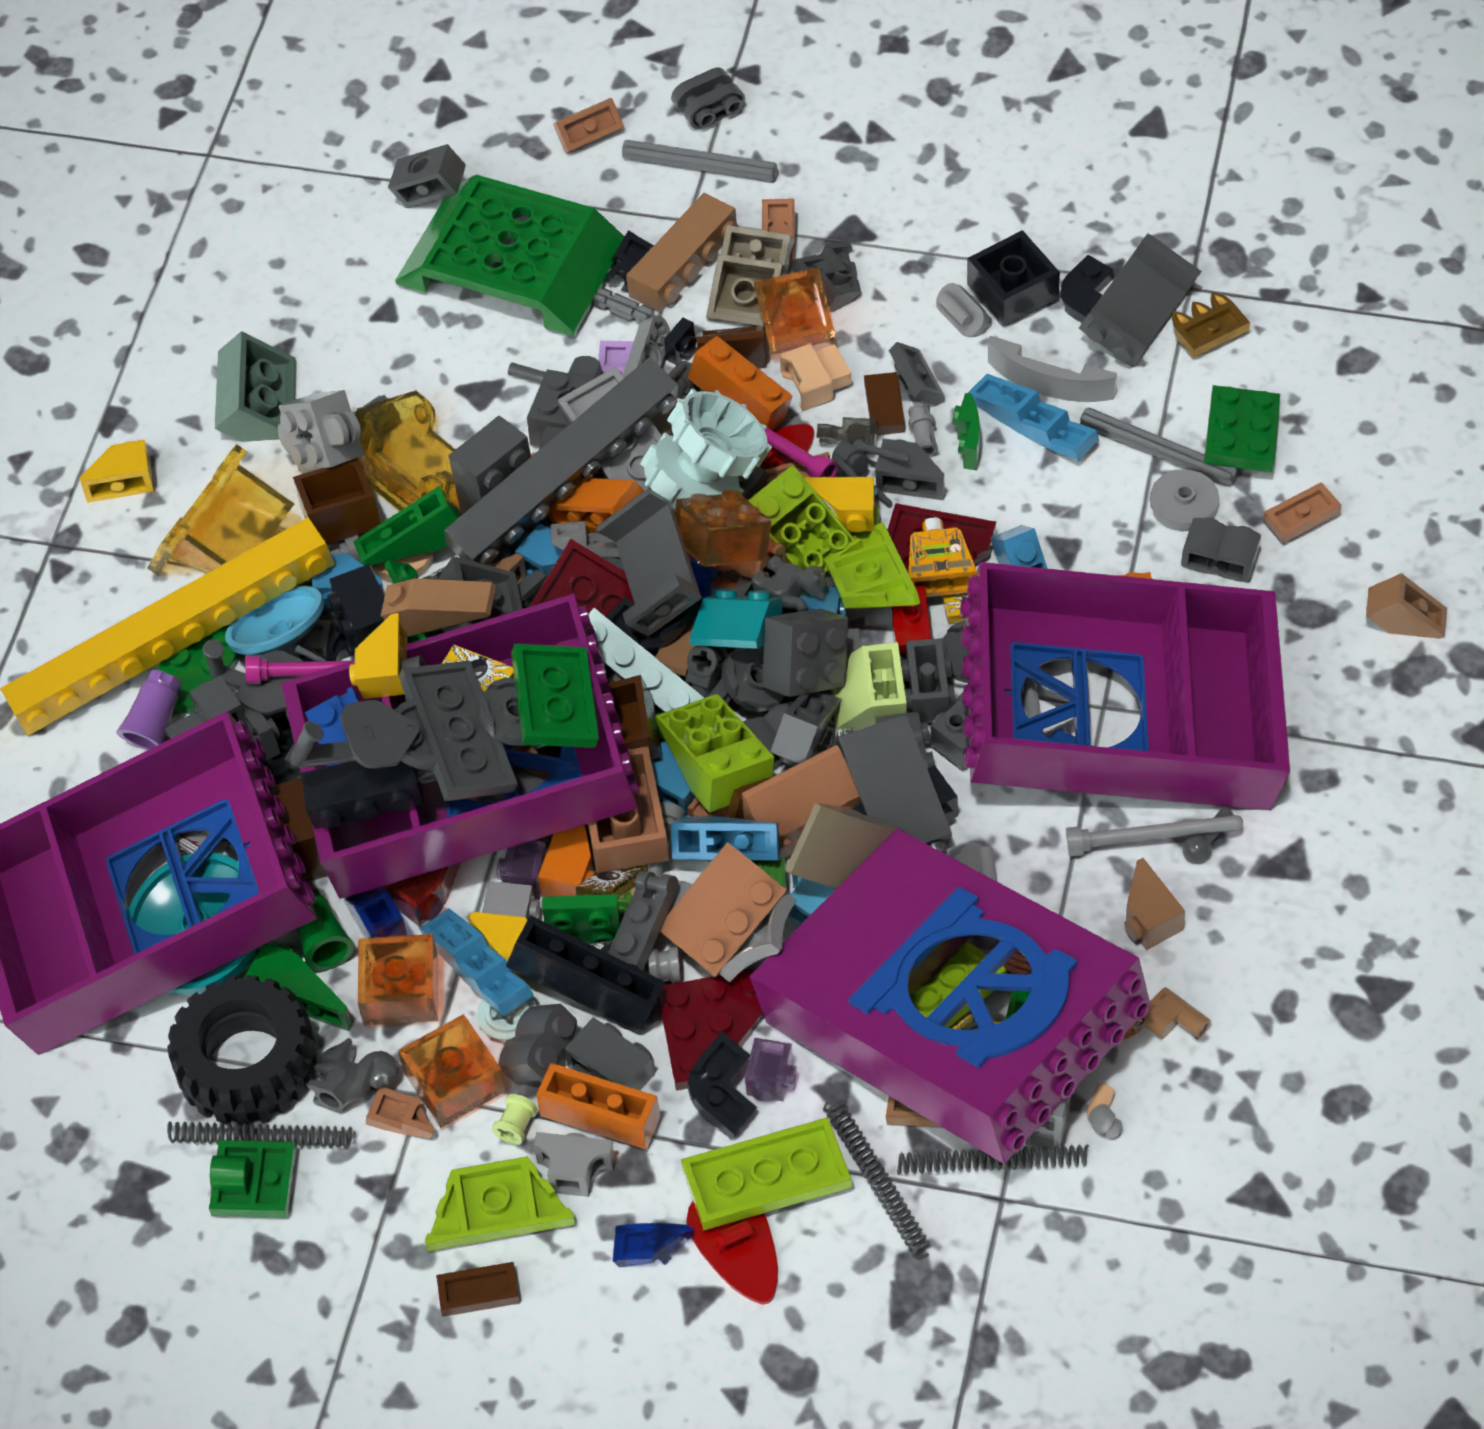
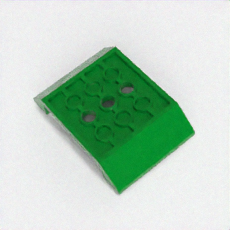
[395,174,624,336]

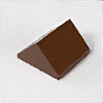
[696,326,766,369]

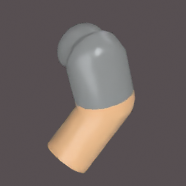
[1087,1084,1123,1138]

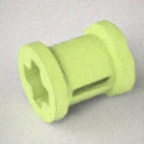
[491,1094,538,1145]

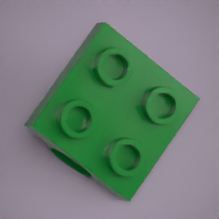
[542,894,621,944]
[209,1140,297,1218]

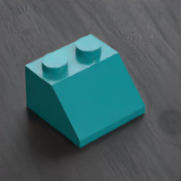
[690,589,782,649]

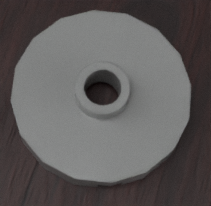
[1150,469,1219,531]

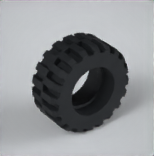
[167,975,318,1125]

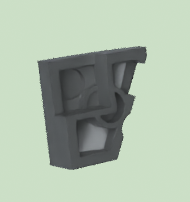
[791,240,861,314]

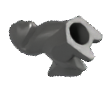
[307,1038,399,1113]

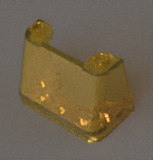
[355,390,460,511]

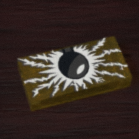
[575,866,645,898]

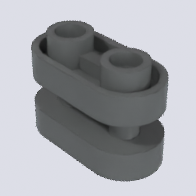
[671,67,745,129]

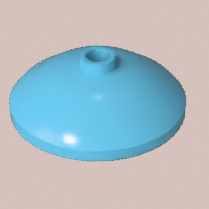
[225,586,324,656]

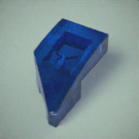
[612,1223,694,1268]

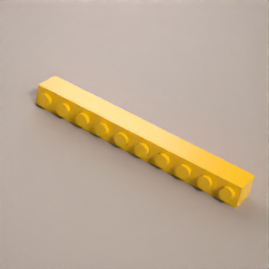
[0,518,335,736]

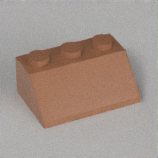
[742,745,860,858]
[660,842,787,977]

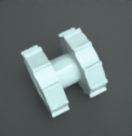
[640,389,772,522]

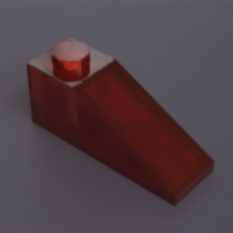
[385,862,461,927]

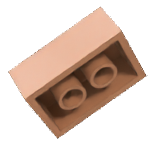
[587,746,669,873]

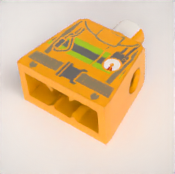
[908,518,976,597]

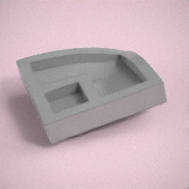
[719,892,797,982]

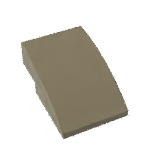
[706,225,794,329]
[785,803,905,889]

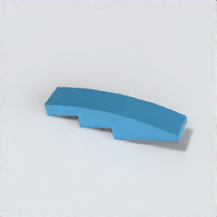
[968,374,1099,461]
[419,908,534,1016]

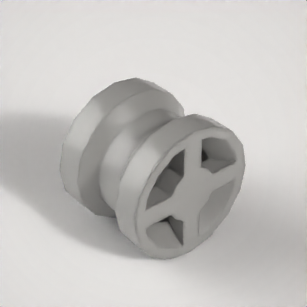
[648,946,681,984]

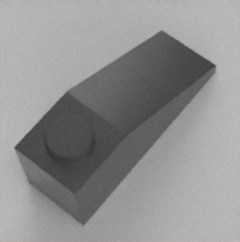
[770,691,841,766]

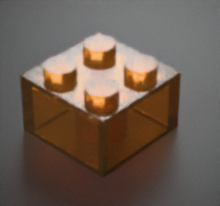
[754,267,834,355]
[675,490,772,567]
[357,934,438,1026]
[398,1014,506,1128]

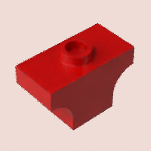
[891,586,931,656]

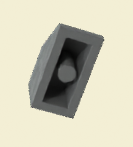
[875,438,945,500]

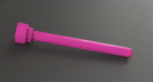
[765,428,838,477]
[245,656,350,685]

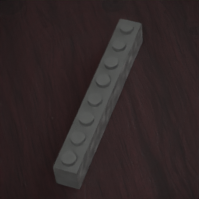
[444,357,678,565]

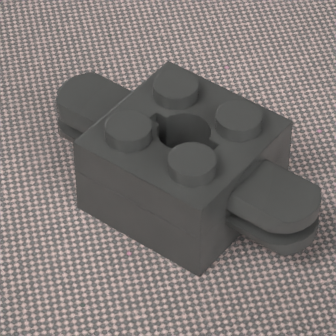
[527,356,602,450]

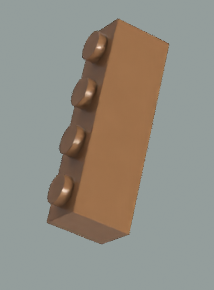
[626,193,738,313]

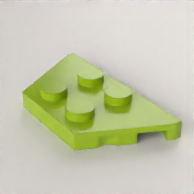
[825,522,920,609]
[425,1156,575,1251]

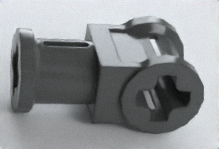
[685,646,729,698]

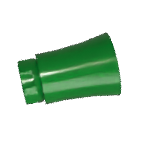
[296,888,354,971]

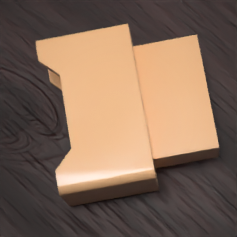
[779,343,852,411]

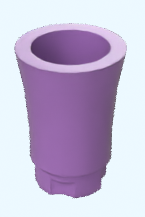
[116,670,182,750]

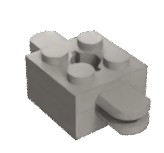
[278,390,365,470]

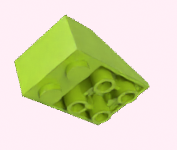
[731,465,855,572]
[655,694,774,813]

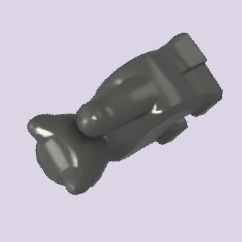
[752,555,827,612]

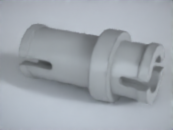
[908,403,938,457]

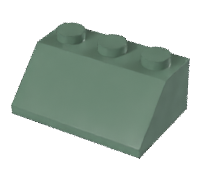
[215,331,295,442]

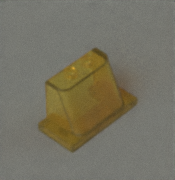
[147,444,294,576]

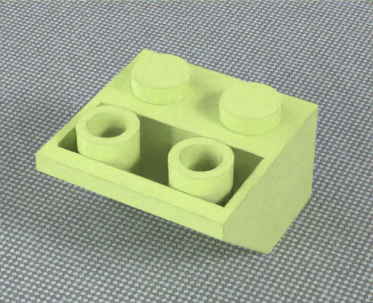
[830,642,907,731]

